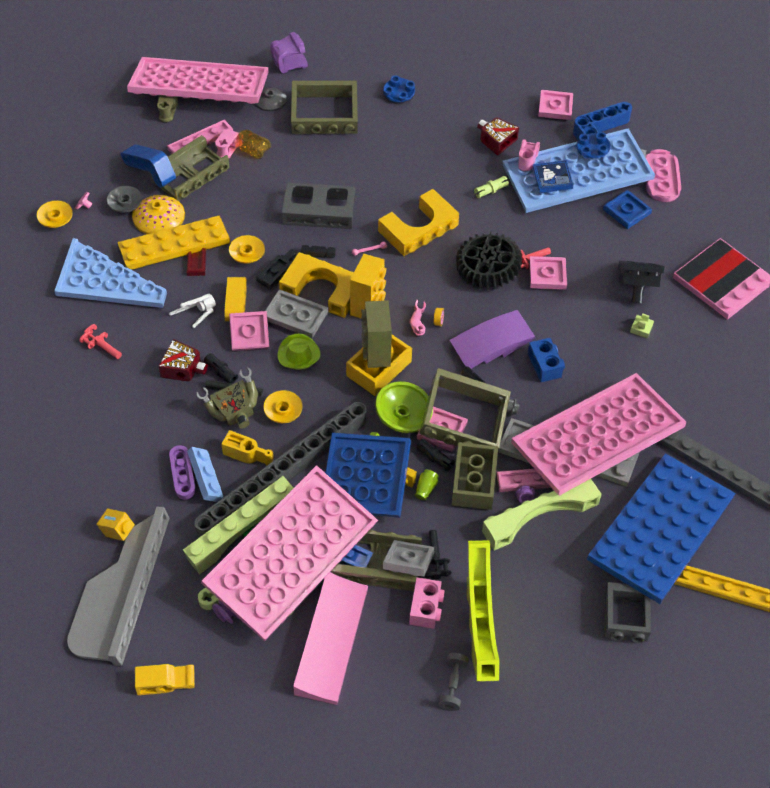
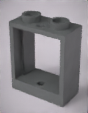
[604,582,651,643]

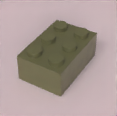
[361,300,392,368]
[452,442,498,510]

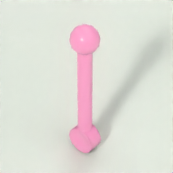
[352,242,387,256]

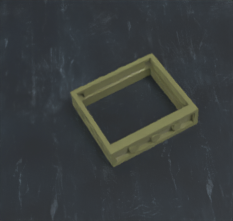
[291,81,358,134]
[419,368,511,449]

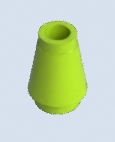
[415,469,439,501]

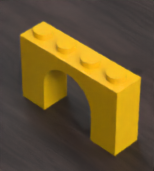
[378,189,459,256]
[279,252,354,318]

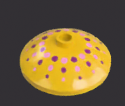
[132,195,185,234]

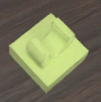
[630,313,654,339]

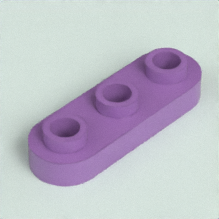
[169,445,196,500]

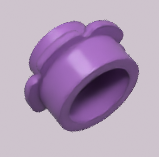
[515,485,535,503]

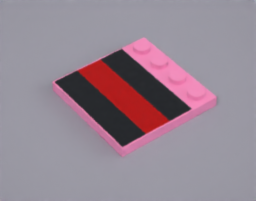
[673,238,770,320]

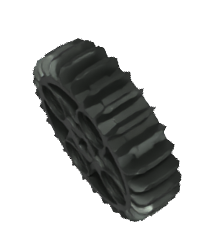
[456,232,522,290]

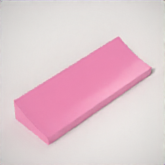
[294,572,368,705]

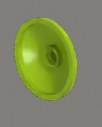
[375,381,433,433]

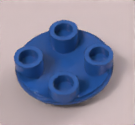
[383,75,415,102]
[577,132,611,159]

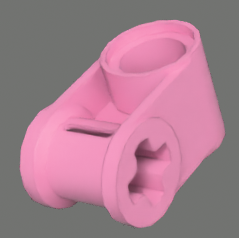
[215,129,241,158]
[518,139,540,171]

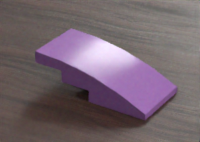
[450,310,536,369]

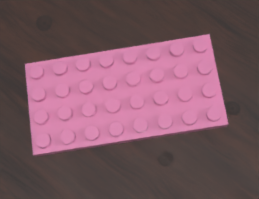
[127,57,268,104]
[512,373,686,496]
[201,465,378,642]

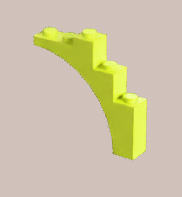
[467,540,499,681]

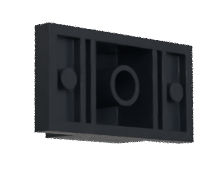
[618,260,665,303]

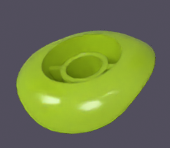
[277,334,321,370]

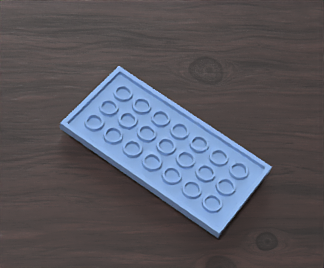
[503,129,655,213]

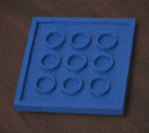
[326,433,411,518]

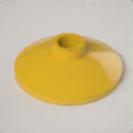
[37,201,73,228]
[229,235,265,264]
[264,390,302,423]

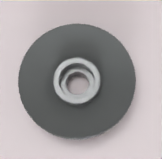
[255,87,286,111]
[107,186,142,212]

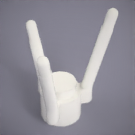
[169,294,216,328]

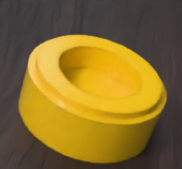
[434,308,444,326]

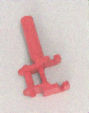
[521,247,551,269]
[79,324,122,359]

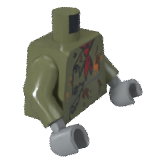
[196,367,258,428]

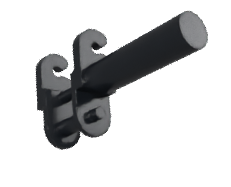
[425,530,452,580]

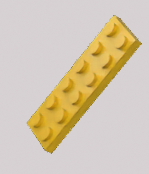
[118,215,230,270]

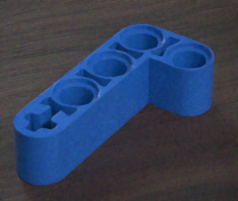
[573,102,632,140]
[121,144,176,188]

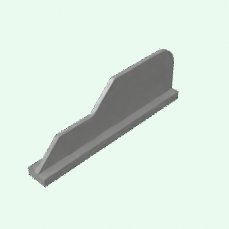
[67,507,170,666]

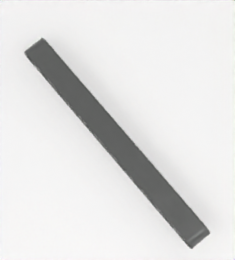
[194,402,366,538]

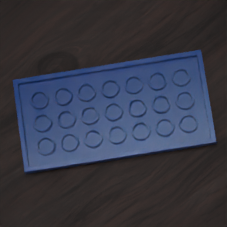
[587,453,736,604]

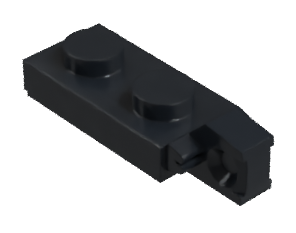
[256,249,297,290]

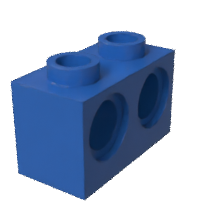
[527,338,565,383]

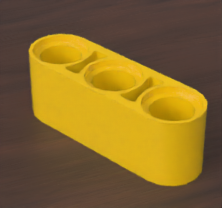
[225,277,247,322]

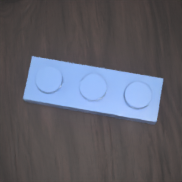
[187,447,224,502]

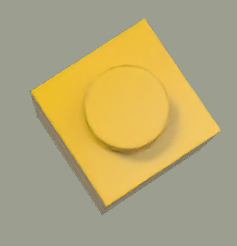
[96,508,135,541]

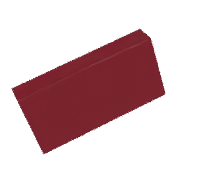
[187,248,206,276]

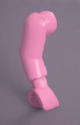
[410,300,426,336]

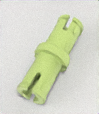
[474,176,509,198]

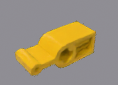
[221,430,274,466]
[135,664,195,695]

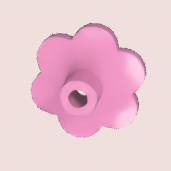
[75,192,92,209]

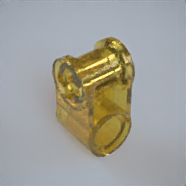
[239,130,271,159]

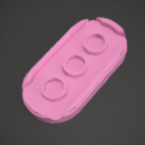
[645,149,681,202]

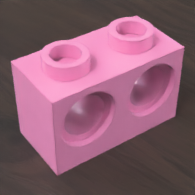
[409,578,445,629]

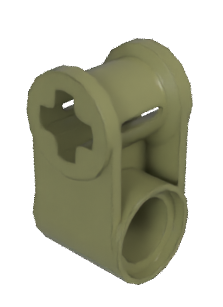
[157,95,178,122]

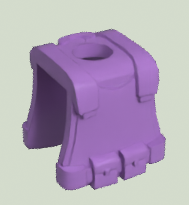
[270,32,308,73]

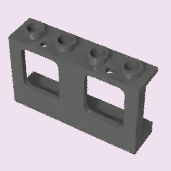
[282,182,356,229]

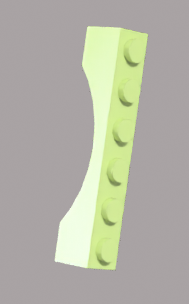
[183,476,294,574]
[482,479,602,551]

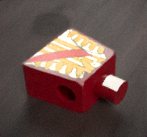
[477,117,519,156]
[159,339,208,382]

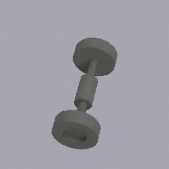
[438,653,469,711]

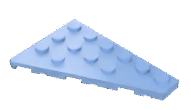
[55,238,167,308]

